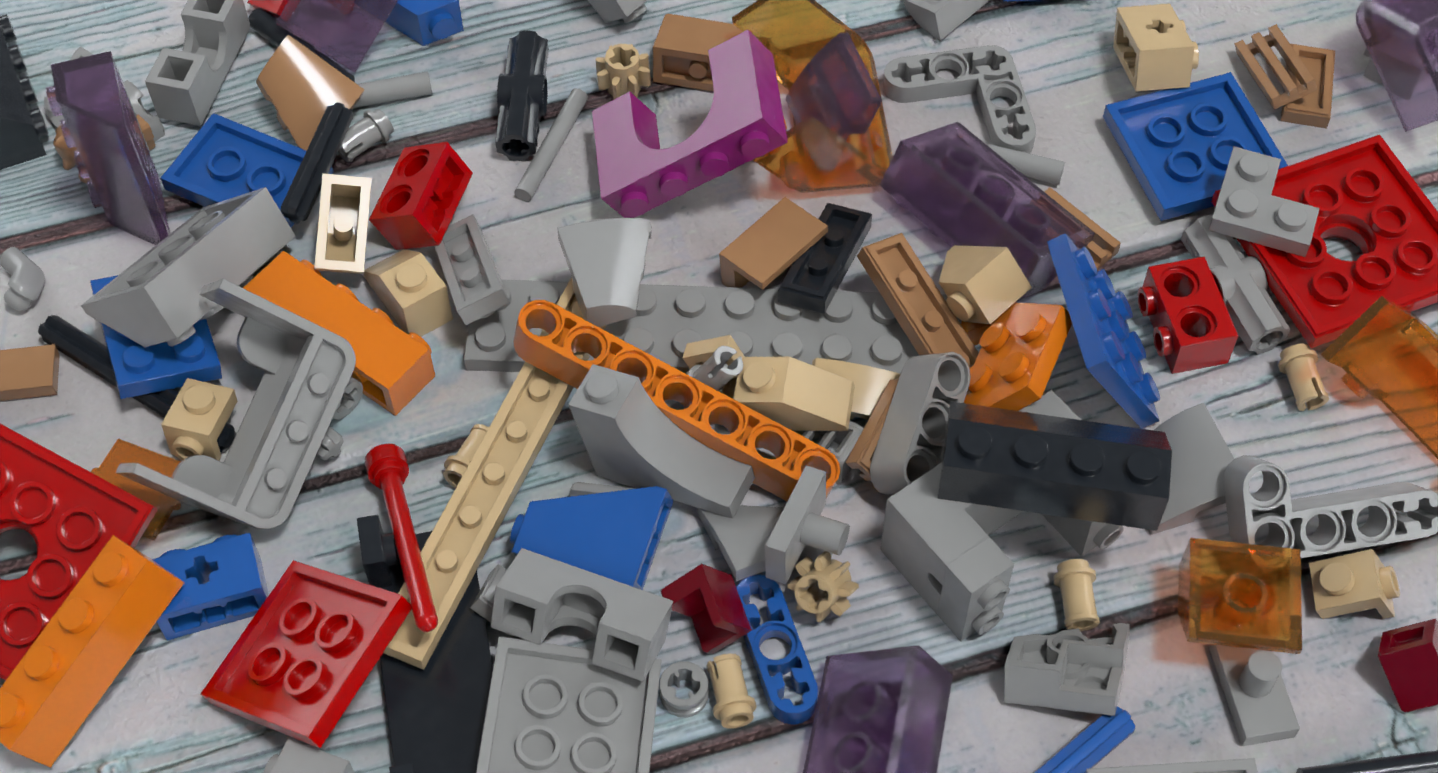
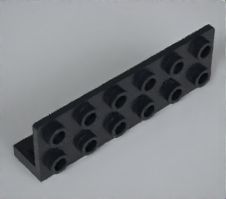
[357,514,493,773]

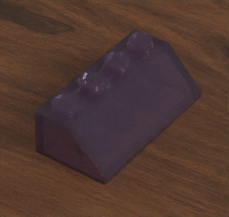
[46,51,171,245]
[880,122,1095,302]
[803,645,953,773]

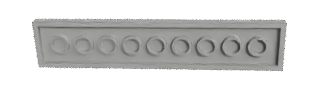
[464,280,961,374]

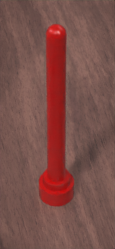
[365,444,438,632]

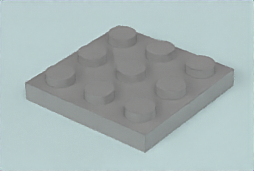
[476,637,662,773]

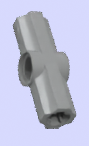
[1181,214,1290,354]

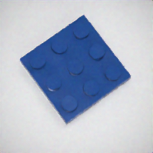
[1103,72,1288,221]
[1047,233,1160,429]

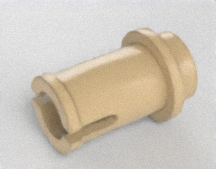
[1278,343,1329,411]
[443,424,489,488]
[1053,559,1100,631]
[706,653,757,729]

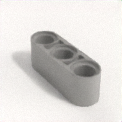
[870,352,971,495]

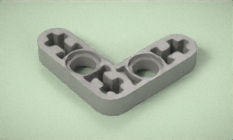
[883,45,1036,153]

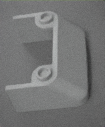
[115,279,356,529]

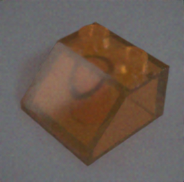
[1178,538,1302,654]

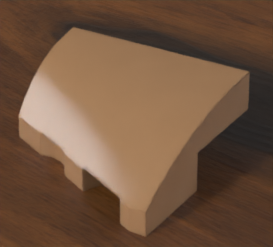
[256,35,364,151]

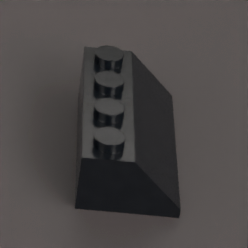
[0,14,49,170]
[938,402,1172,531]

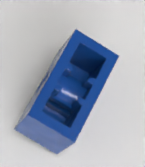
[152,532,269,640]

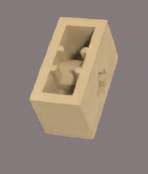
[1113,3,1199,91]

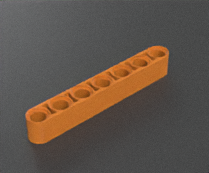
[513,300,840,502]

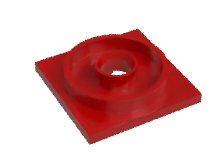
[1211,135,1438,348]
[0,424,158,680]

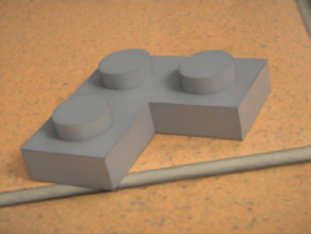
[1209,147,1320,257]

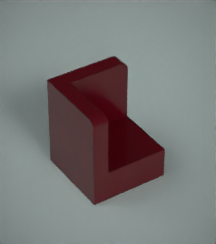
[660,564,752,654]
[1378,618,1438,712]

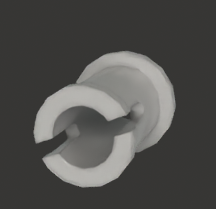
[338,109,394,163]

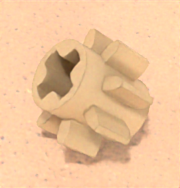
[596,44,651,99]
[787,551,859,622]

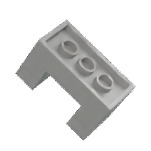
[880,389,1124,641]

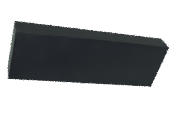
[778,203,872,314]

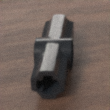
[495,31,549,161]

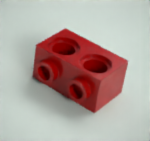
[369,142,473,250]
[1137,256,1238,374]

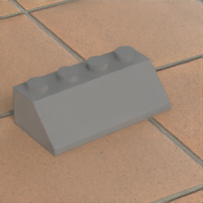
[81,187,296,347]

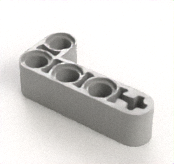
[1224,455,1438,563]

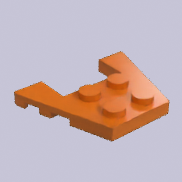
[961,302,1072,411]

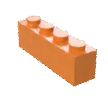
[243,251,435,416]
[0,535,185,768]

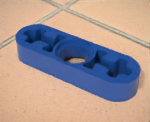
[736,575,818,725]

